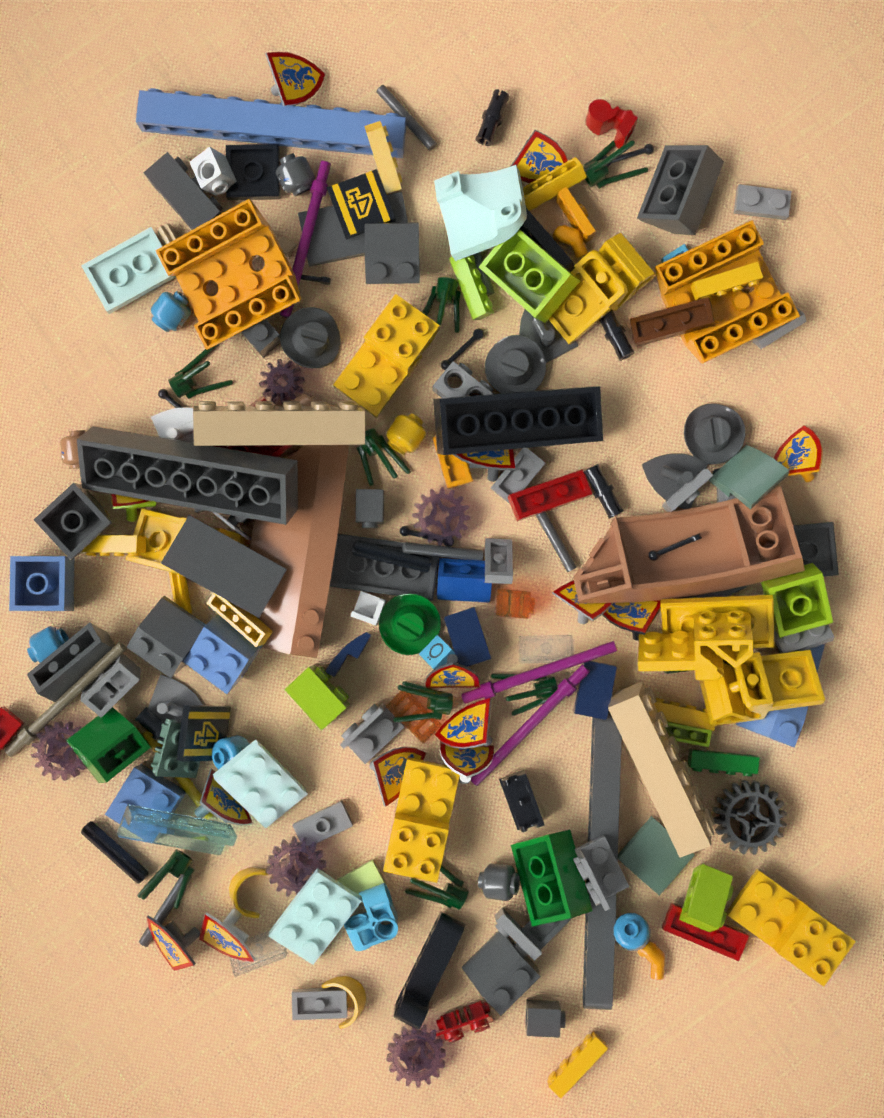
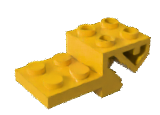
[549,232,657,345]
[333,294,440,418]
[126,509,248,577]
[638,610,753,680]
[699,650,825,726]
[383,757,460,883]
[726,869,856,987]

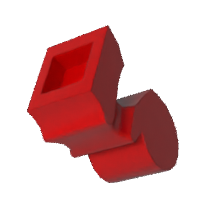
[585,99,638,149]

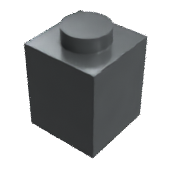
[241,319,281,358]
[356,489,384,529]
[525,1000,566,1038]

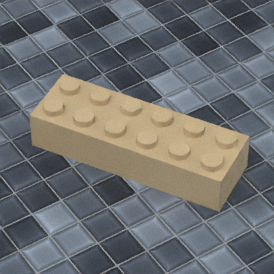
[193,401,365,446]
[608,681,715,858]

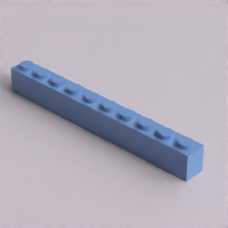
[136,88,406,158]

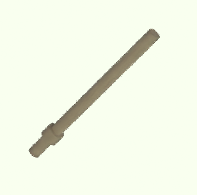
[5,642,127,757]

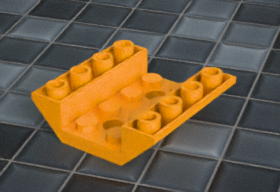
[155,199,301,350]
[655,220,800,364]

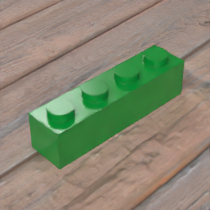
[688,749,760,777]

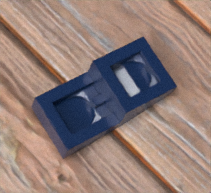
[325,632,372,677]

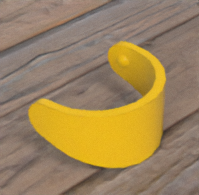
[229,868,269,918]
[321,976,366,1029]

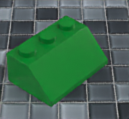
[511,829,593,926]

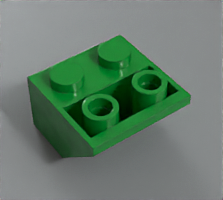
[66,707,151,783]

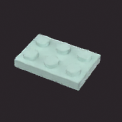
[81,227,176,314]
[213,740,308,828]
[269,868,362,965]

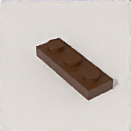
[630,297,716,347]

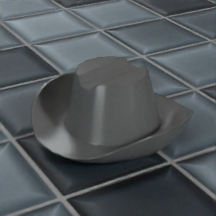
[280,307,340,368]
[485,335,546,393]
[684,404,745,464]

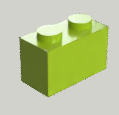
[679,864,734,932]

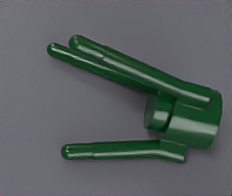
[583,140,648,189]
[423,277,461,333]
[168,344,233,399]
[356,428,411,486]
[491,674,558,716]
[393,681,453,722]
[137,849,195,909]
[405,864,469,910]

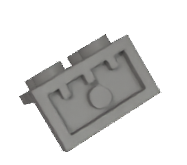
[340,703,405,764]
[573,835,629,911]

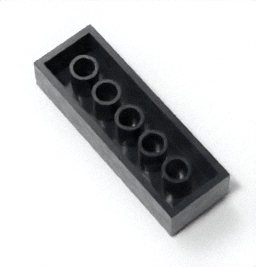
[433,386,603,455]

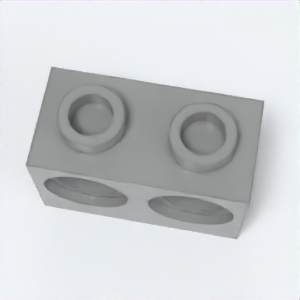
[433,361,493,398]
[80,654,141,717]

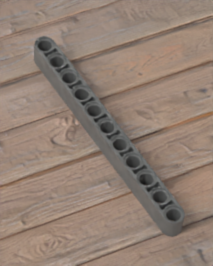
[583,711,622,1010]

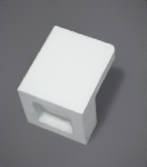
[351,591,386,626]

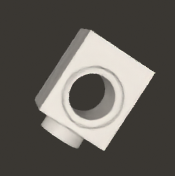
[190,147,237,196]

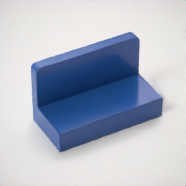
[437,558,492,603]

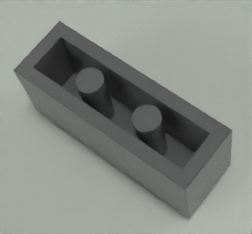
[143,152,223,230]
[27,622,115,702]

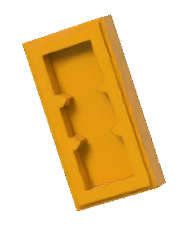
[556,187,596,244]
[432,437,473,489]

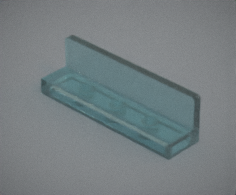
[117,804,237,855]

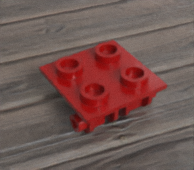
[436,1000,495,1043]

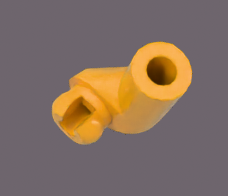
[553,225,589,258]
[638,941,665,980]

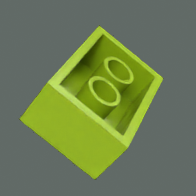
[479,229,580,323]

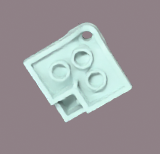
[434,165,527,261]

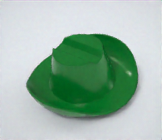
[379,594,441,655]

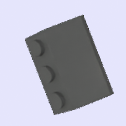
[637,145,724,235]

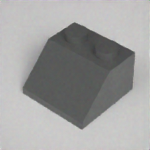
[365,222,420,284]
[34,483,112,560]
[127,595,206,678]
[462,931,541,1016]

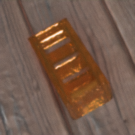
[385,690,442,744]

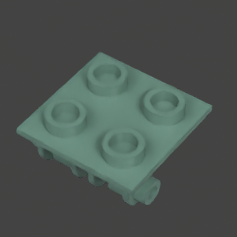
[151,718,200,778]

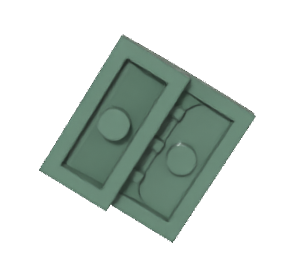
[709,445,789,510]
[618,816,695,896]

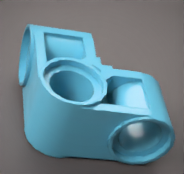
[344,883,398,951]

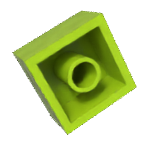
[761,563,833,638]
[284,665,350,731]

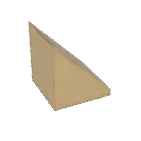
[278,236,298,259]

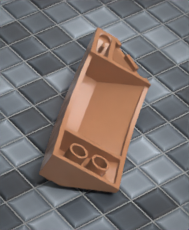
[250,445,349,658]
[573,486,805,604]

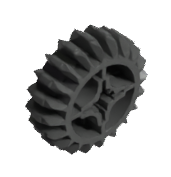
[713,780,787,855]

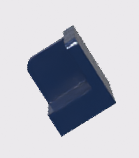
[444,607,491,667]
[573,661,617,720]

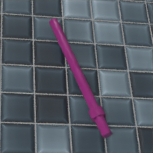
[280,161,331,318]
[461,641,618,704]
[471,664,590,786]

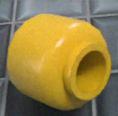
[386,413,426,455]

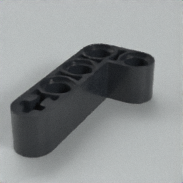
[393,912,466,1030]

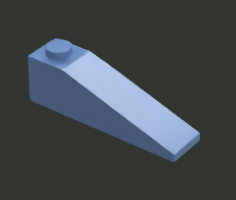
[736,644,825,748]

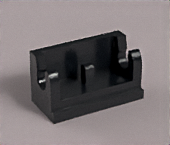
[499,770,545,832]

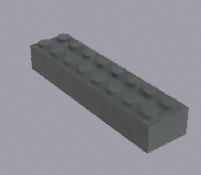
[77,426,298,525]

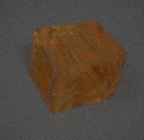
[495,589,535,619]

